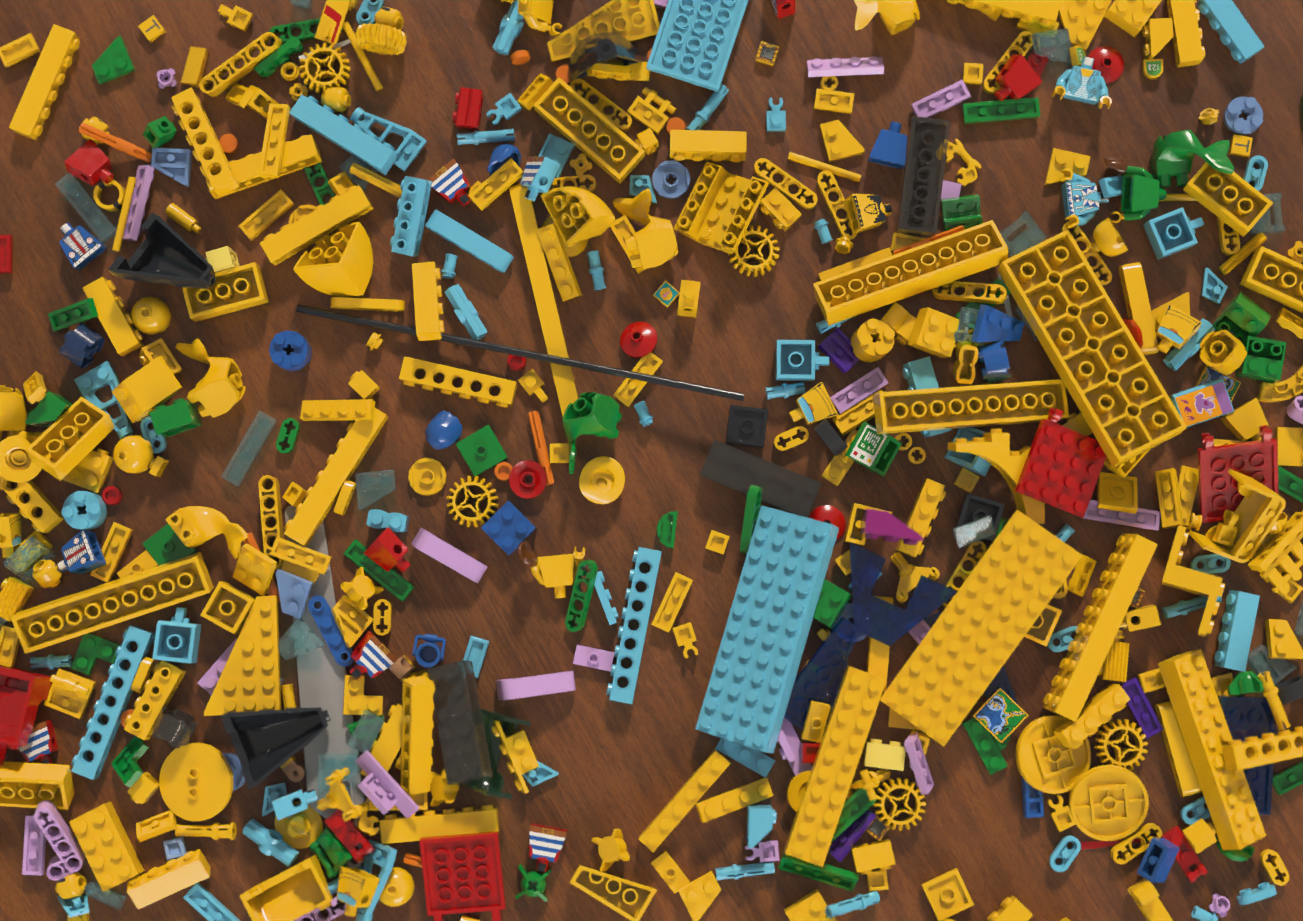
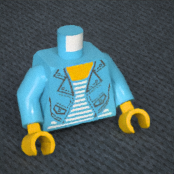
[1051,57,1112,109]

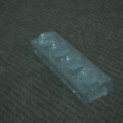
[55,173,117,243]
[221,410,277,487]

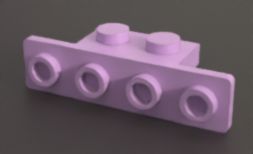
[777,712,812,776]
[355,751,419,818]

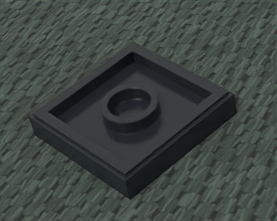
[726,405,768,448]

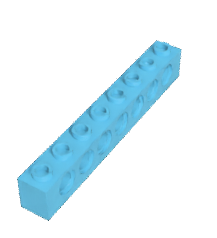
[606,547,662,704]
[71,625,156,780]

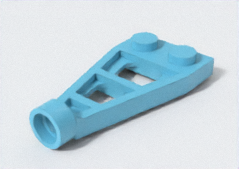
[350,107,427,172]
[74,361,134,440]
[356,839,397,921]

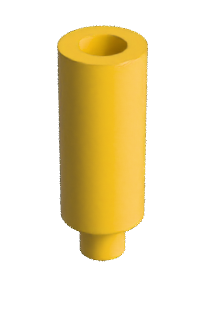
[165,203,201,234]

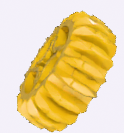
[355,23,407,55]
[299,43,351,93]
[728,225,779,277]
[447,476,499,527]
[1094,719,1148,770]
[873,777,926,831]

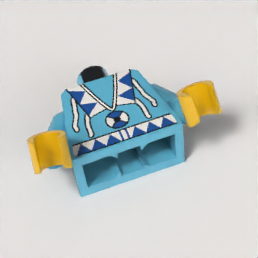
[1060,168,1108,228]

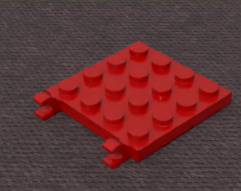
[1015,408,1106,518]
[1198,425,1278,523]
[419,831,506,921]

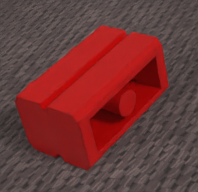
[452,87,484,131]

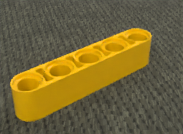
[199,32,282,97]
[1119,262,1158,355]
[258,475,284,570]
[866,596,893,692]
[1155,701,1202,797]

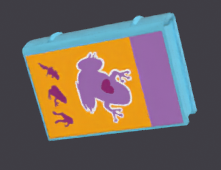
[1170,378,1234,427]

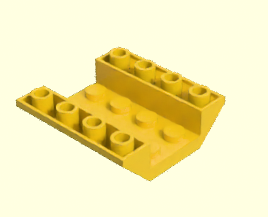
[673,162,769,253]

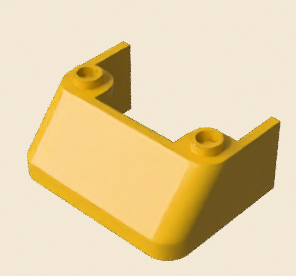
[1189,469,1286,563]

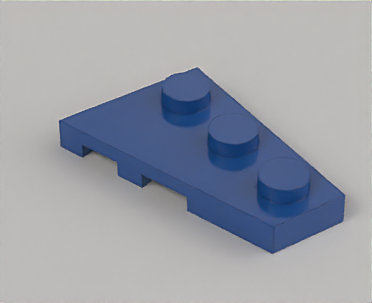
[971,305,1024,342]

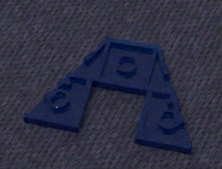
[849,543,957,646]

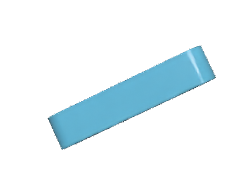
[425,210,514,273]

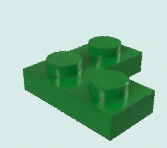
[71,633,122,675]
[111,736,149,788]

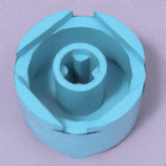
[61,491,107,530]

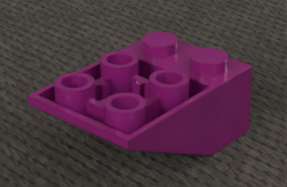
[860,509,924,545]

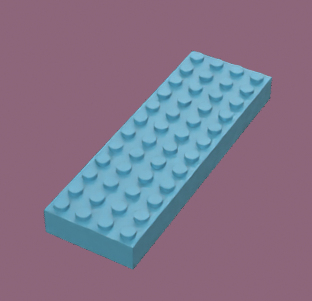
[695,505,839,753]

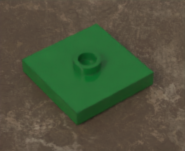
[456,424,508,476]
[142,524,197,565]

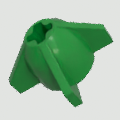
[1227,671,1264,697]
[515,864,553,902]

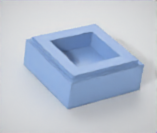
[163,837,187,861]

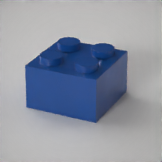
[481,501,537,556]

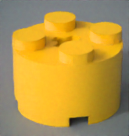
[851,318,895,362]
[1200,330,1247,375]

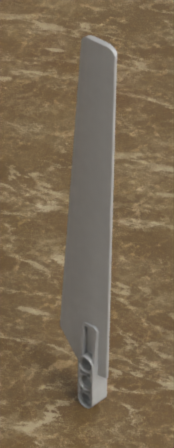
[285,503,368,868]

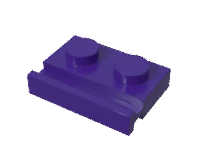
[818,328,860,374]

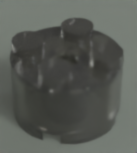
[152,706,199,749]

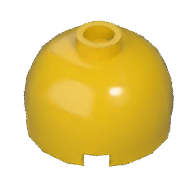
[1092,217,1128,257]
[131,296,171,335]
[113,435,154,473]
[379,867,415,907]

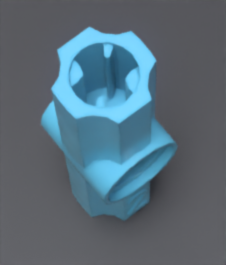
[493,0,524,55]
[445,284,488,340]
[1163,319,1215,371]
[242,818,299,867]

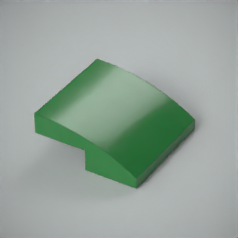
[941,195,983,232]

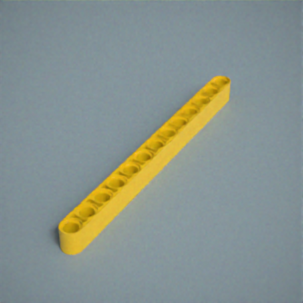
[509,184,578,416]

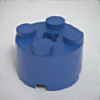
[269,331,312,371]
[978,341,1011,384]

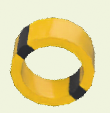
[93,180,126,212]

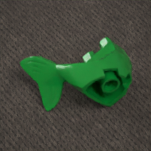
[1151,130,1234,188]
[563,392,622,474]

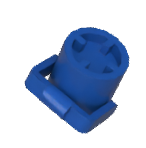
[412,634,446,667]

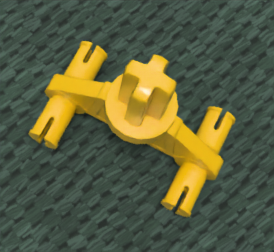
[891,552,940,604]
[316,767,367,821]
[846,768,891,801]

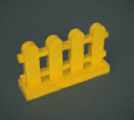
[1248,512,1303,594]

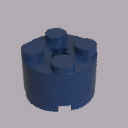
[59,322,105,368]

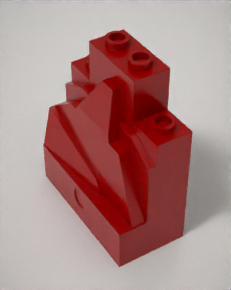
[0,665,51,765]

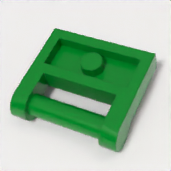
[309,827,353,879]

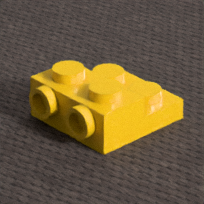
[62,448,114,493]

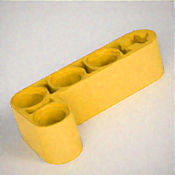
[1127,878,1173,921]

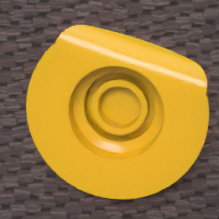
[0,435,42,482]

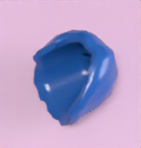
[487,144,521,176]
[425,411,462,449]

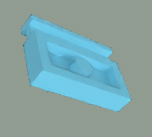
[539,133,574,178]

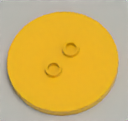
[1016,715,1091,794]
[159,742,234,821]
[1069,765,1149,841]

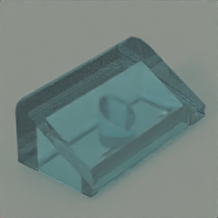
[952,515,996,548]
[347,710,385,753]
[85,882,127,910]

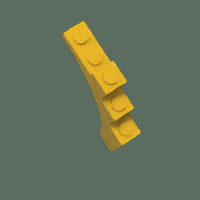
[948,429,1045,524]

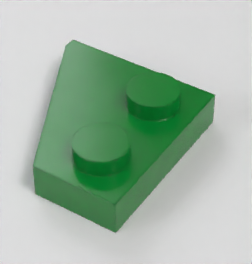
[92,36,136,85]

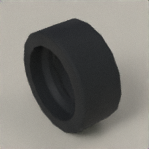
[814,419,848,456]
[1275,675,1303,704]

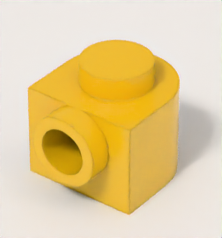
[635,128,659,155]

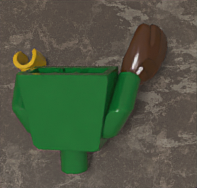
[1104,157,1166,223]

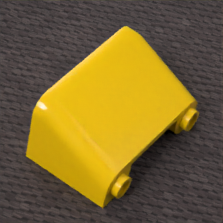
[240,855,333,921]

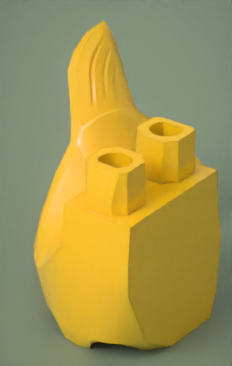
[854,0,920,35]
[612,189,678,269]
[175,339,246,418]
[0,385,27,439]
[165,506,248,559]

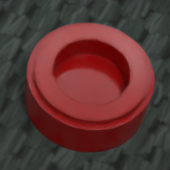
[507,354,526,371]
[102,486,123,505]

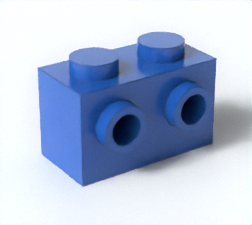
[1137,838,1180,883]

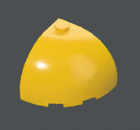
[541,186,615,246]
[293,222,373,297]

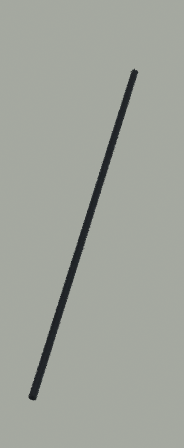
[296,304,745,401]

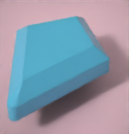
[629,175,657,204]
[1201,267,1227,304]
[522,761,559,787]
[262,783,287,816]
[57,895,90,918]

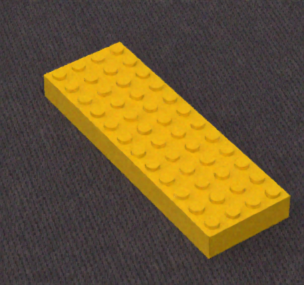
[997,230,1187,468]
[880,510,1083,747]

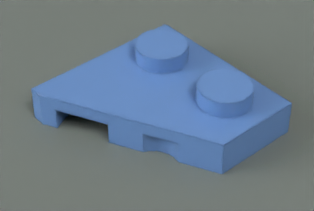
[151,148,192,187]
[276,569,313,619]

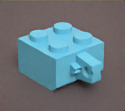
[1143,208,1204,260]
[775,340,829,381]
[152,607,201,663]

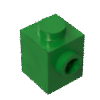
[143,116,177,149]

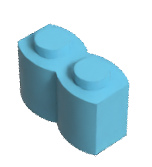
[366,509,410,533]

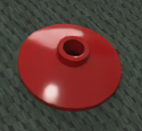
[1088,46,1124,83]
[620,322,658,358]
[509,460,547,499]
[808,505,846,541]

